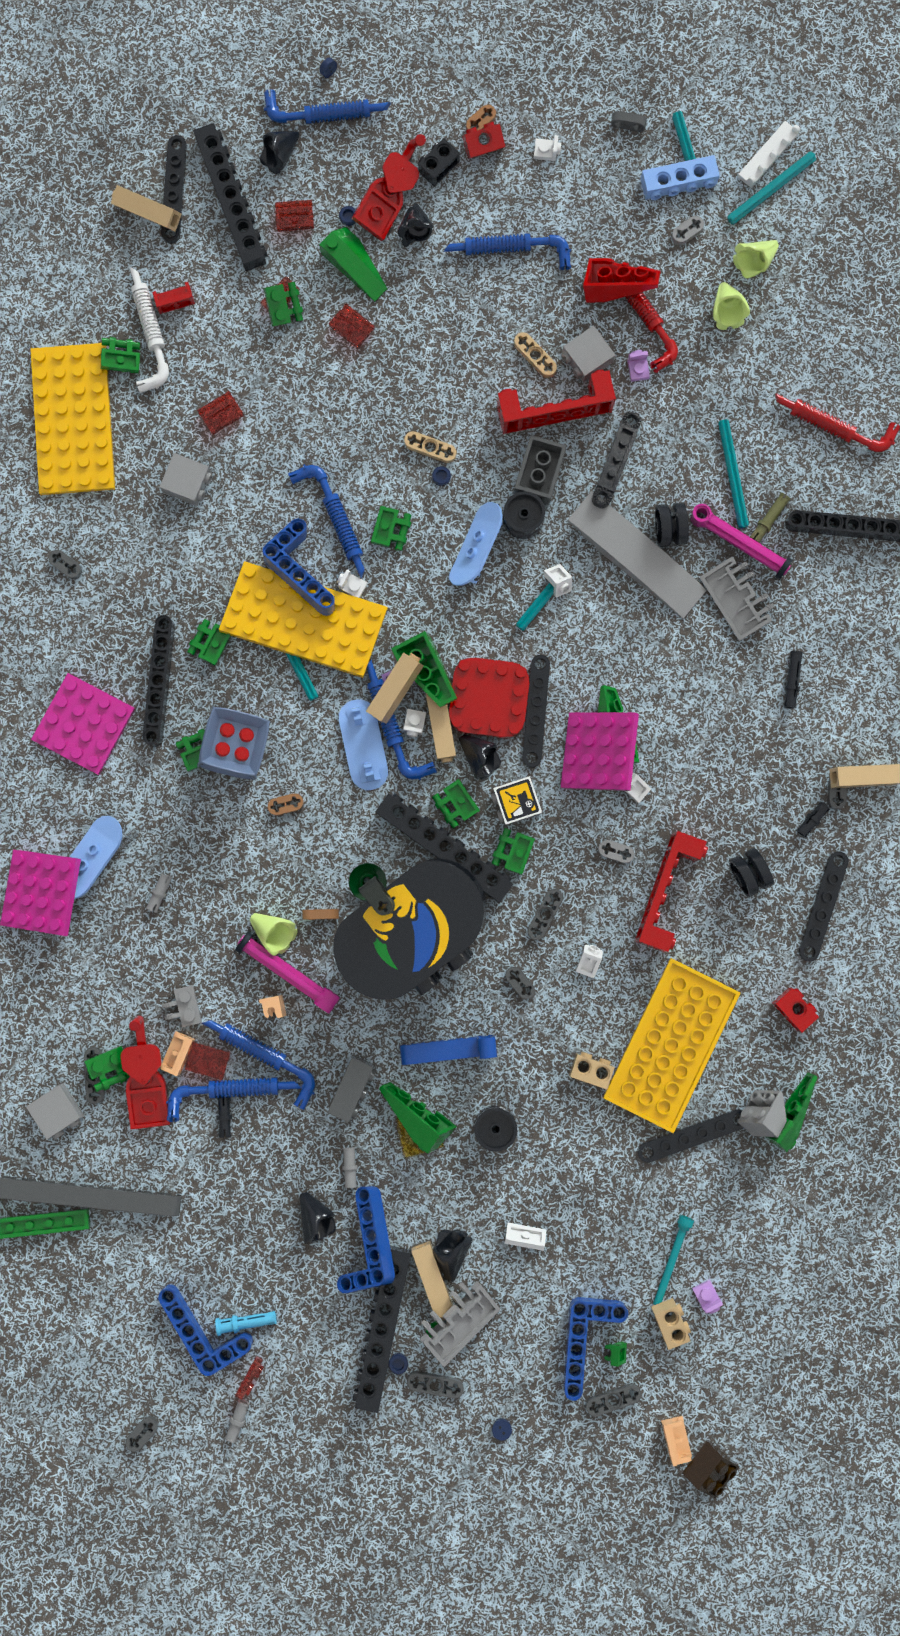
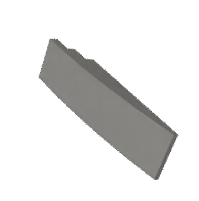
[567,491,707,619]

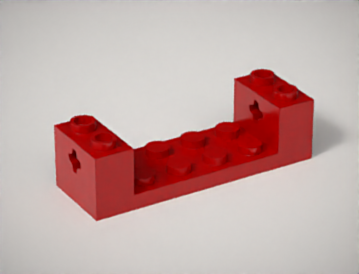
[497,370,616,434]
[634,831,708,952]

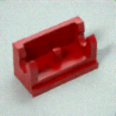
[152,282,195,314]

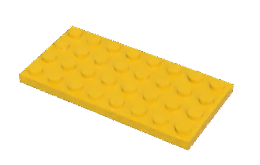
[30,343,115,495]
[219,561,388,678]
[602,958,740,1134]

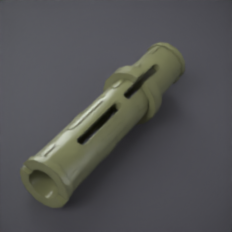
[750,493,790,543]

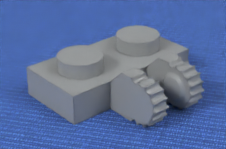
[161,985,202,1028]

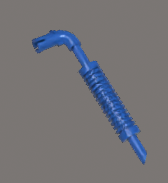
[264,89,391,124]
[444,233,571,270]
[288,464,365,578]
[367,660,437,781]
[201,1020,315,1110]
[166,1077,301,1122]

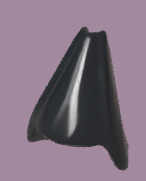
[259,131,300,174]
[398,203,434,247]
[459,735,501,780]
[300,1192,336,1244]
[433,1229,473,1282]

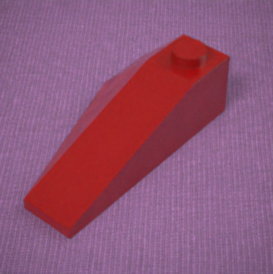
[583,258,661,303]

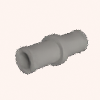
[146,873,173,913]
[342,1147,358,1188]
[225,1399,250,1443]

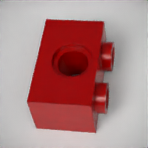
[462,122,506,159]
[772,988,819,1033]

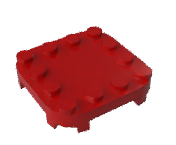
[449,658,529,739]

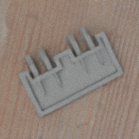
[700,557,775,641]
[420,1281,501,1367]

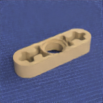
[514,332,557,378]
[404,431,456,463]

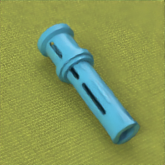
[215,1311,277,1336]

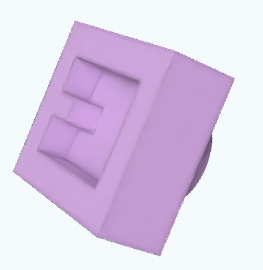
[627,350,650,382]
[692,1279,723,1314]

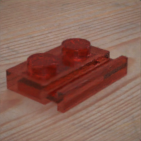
[275,200,314,232]
[329,304,375,349]
[197,391,244,435]
[185,1042,231,1080]

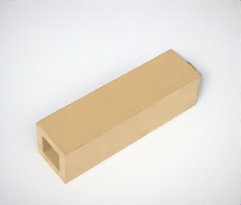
[111,185,182,232]
[366,652,424,724]
[426,693,456,763]
[829,764,900,788]
[411,1241,453,1320]

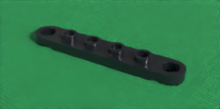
[161,135,187,244]
[592,411,642,508]
[522,655,550,768]
[799,851,849,962]
[637,1109,743,1163]

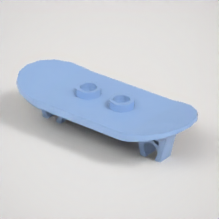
[449,502,503,586]
[339,699,388,790]
[70,816,122,899]

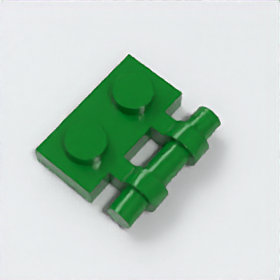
[263,282,303,327]
[101,337,140,374]
[371,506,412,551]
[187,619,231,666]
[176,729,205,772]
[432,779,480,829]
[492,828,535,875]
[83,1046,130,1092]

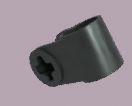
[359,876,395,915]

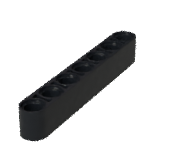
[785,510,900,542]
[142,615,175,747]

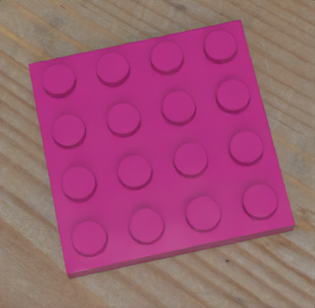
[31,673,135,775]
[561,712,639,791]
[0,849,81,936]

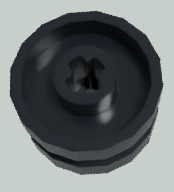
[503,491,545,539]
[655,502,689,547]
[729,848,774,897]
[474,1105,517,1152]

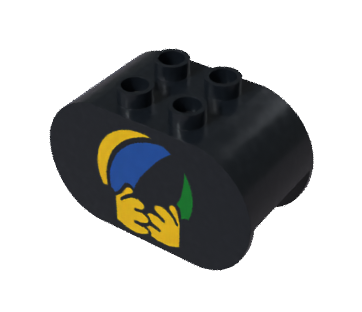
[333,858,487,1000]

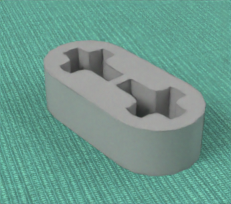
[672,216,704,245]
[598,840,634,863]

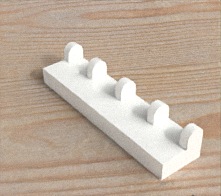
[737,121,800,188]

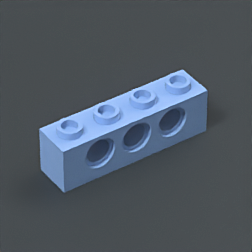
[640,155,720,200]

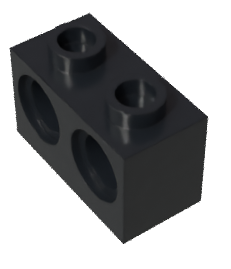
[418,138,460,187]

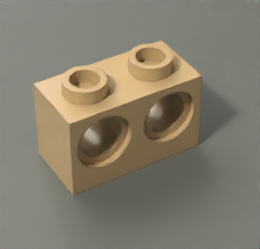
[569,1052,615,1090]
[651,1298,691,1350]

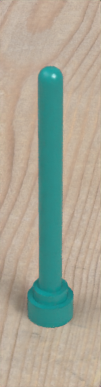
[653,1215,695,1305]

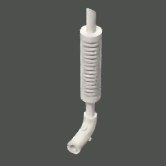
[129,267,169,393]

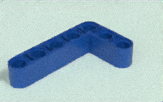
[262,518,335,616]
[400,1035,497,1065]
[337,1186,395,1293]
[158,1285,253,1376]
[563,1297,628,1401]

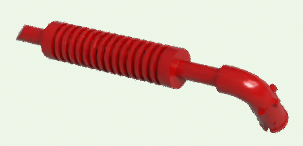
[613,260,678,373]
[775,393,900,452]

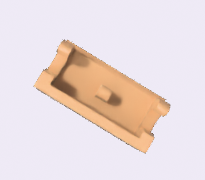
[259,995,287,1018]
[160,1031,195,1076]
[661,1416,692,1466]

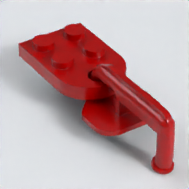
[351,134,426,241]
[121,1015,171,1129]

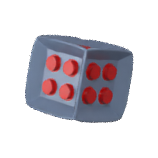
[197,706,270,780]

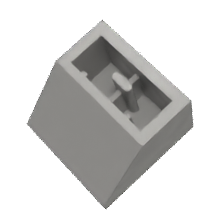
[738,1090,787,1138]

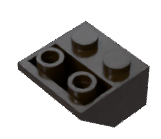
[682,1441,740,1498]

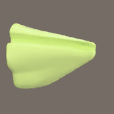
[733,240,779,278]
[713,282,750,330]
[250,913,298,956]

